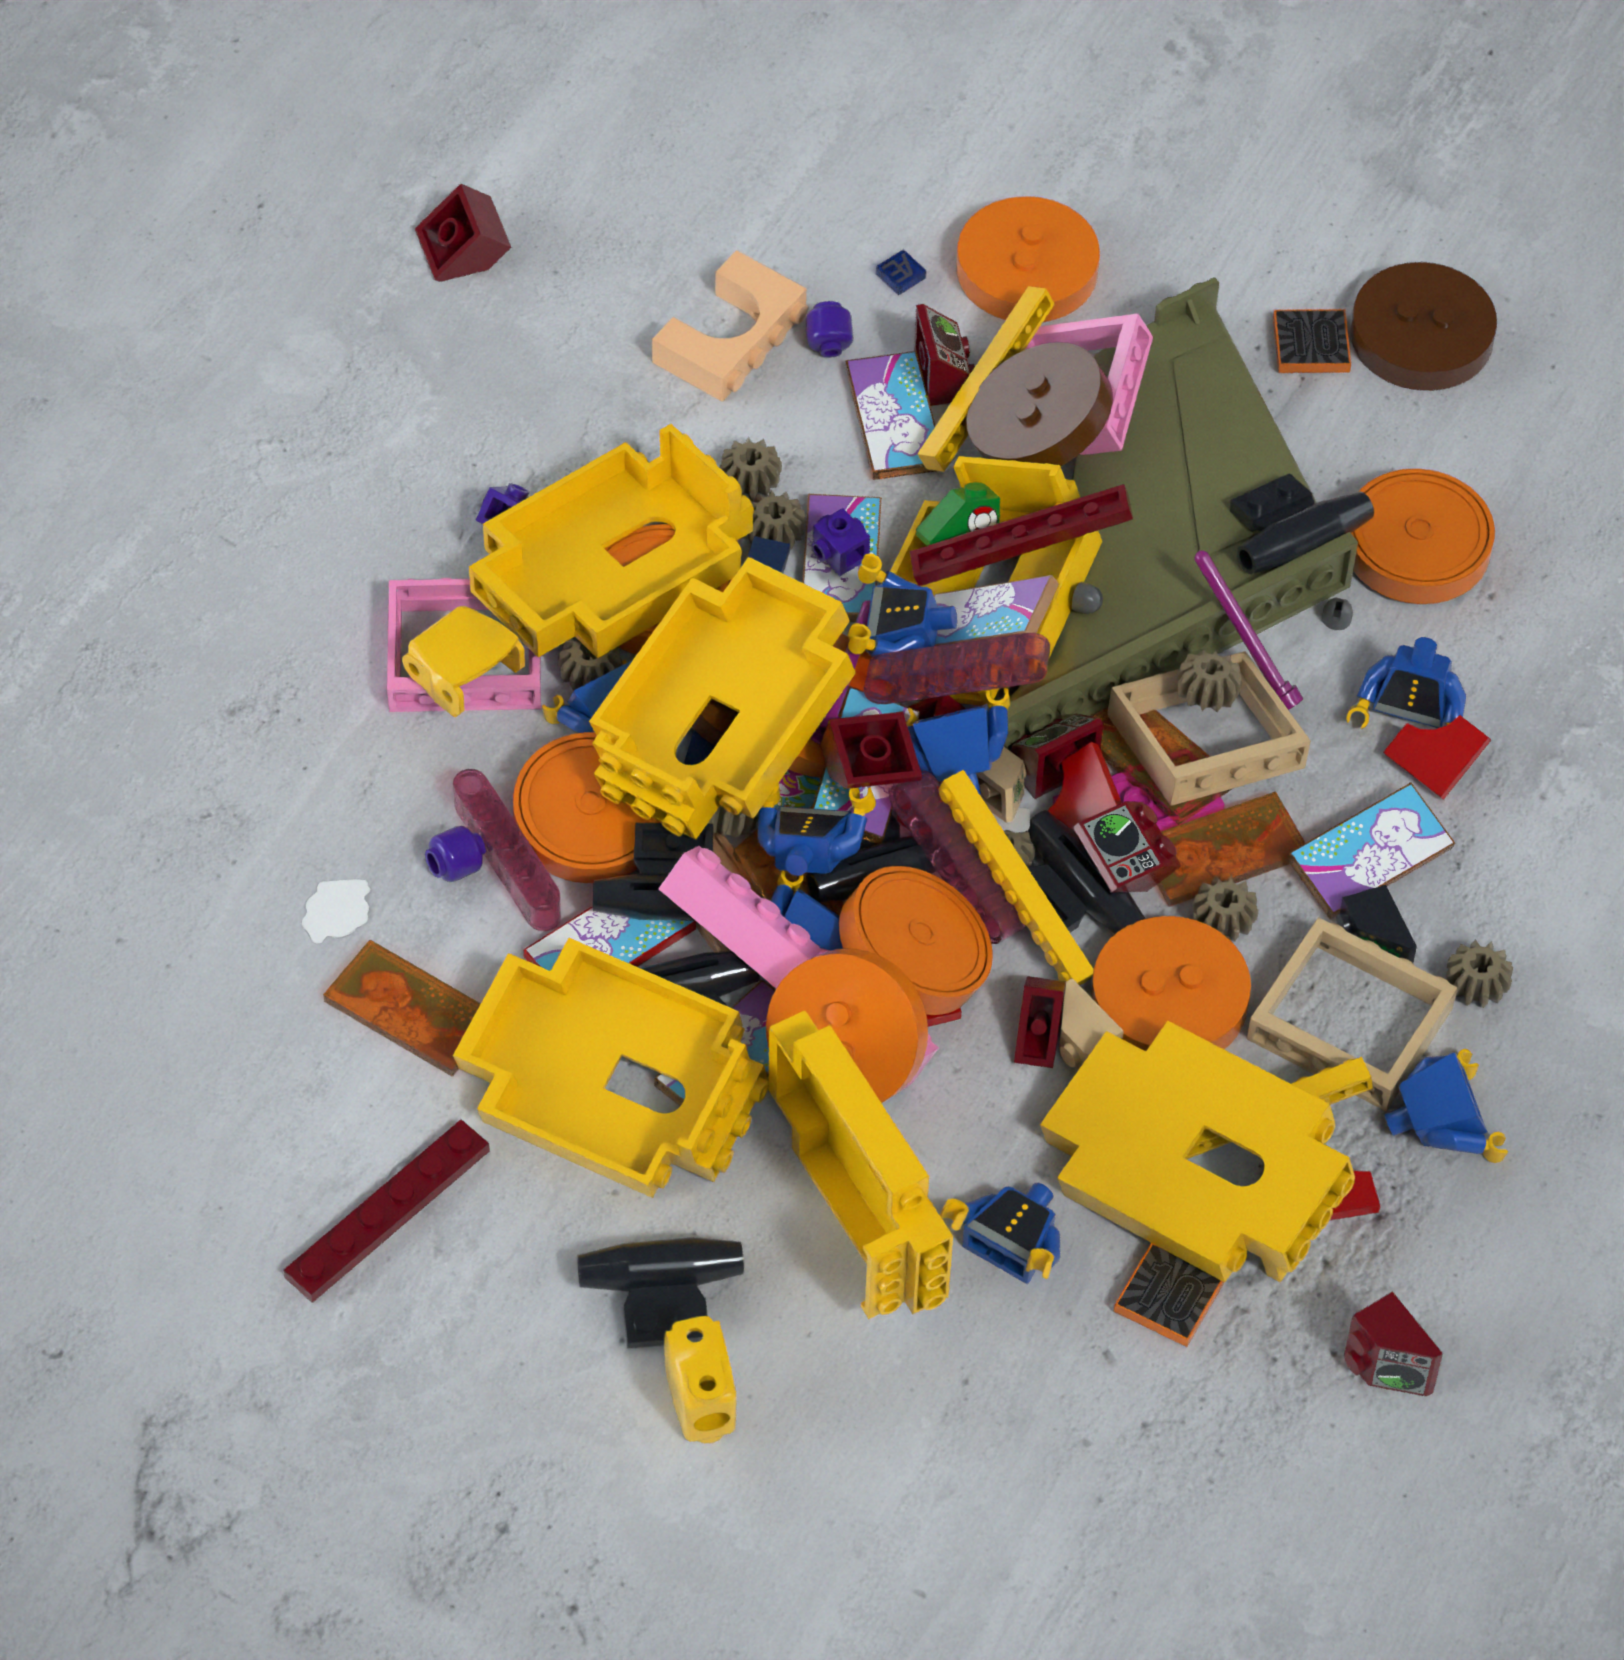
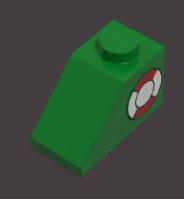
[916,482,1000,546]

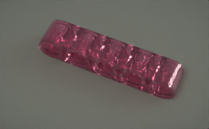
[864,633,1050,704]
[453,769,562,931]
[889,771,1027,944]

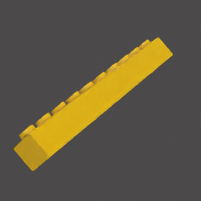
[917,286,1055,472]
[938,770,1094,985]
[1185,1057,1373,1159]

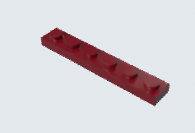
[910,484,1133,586]
[283,1119,490,1303]

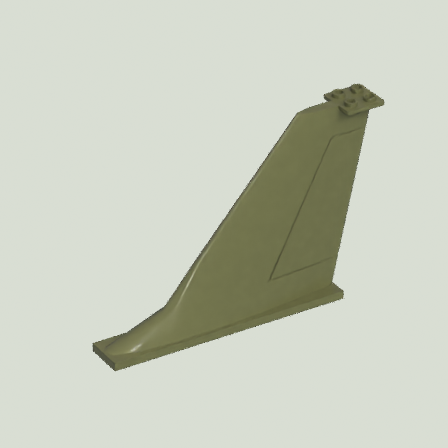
[1004,277,1358,752]

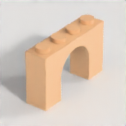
[652,250,808,402]

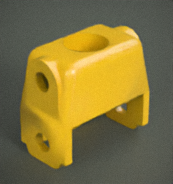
[402,606,525,718]
[664,1316,737,1443]

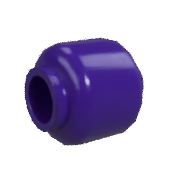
[805,301,854,358]
[425,826,486,882]

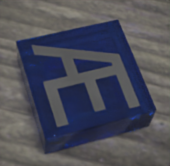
[876,249,926,295]

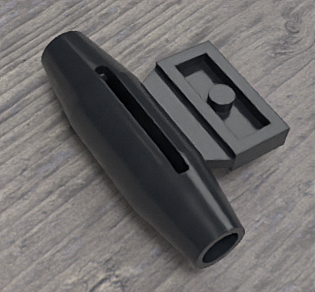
[1230,473,1374,574]
[1000,810,1146,934]
[806,811,958,903]
[593,823,751,921]
[640,951,760,1006]
[577,1237,744,1349]

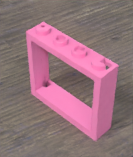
[1025,314,1153,454]
[387,578,541,712]

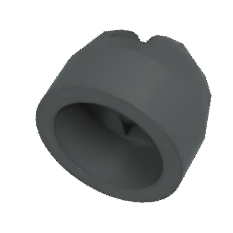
[1072,582,1103,614]
[1322,597,1353,630]

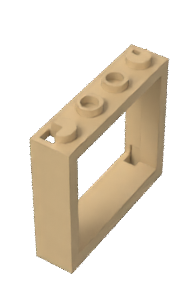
[1107,651,1311,806]
[1247,917,1457,1112]

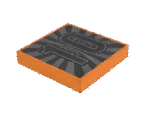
[1273,309,1351,373]
[1114,1243,1224,1347]

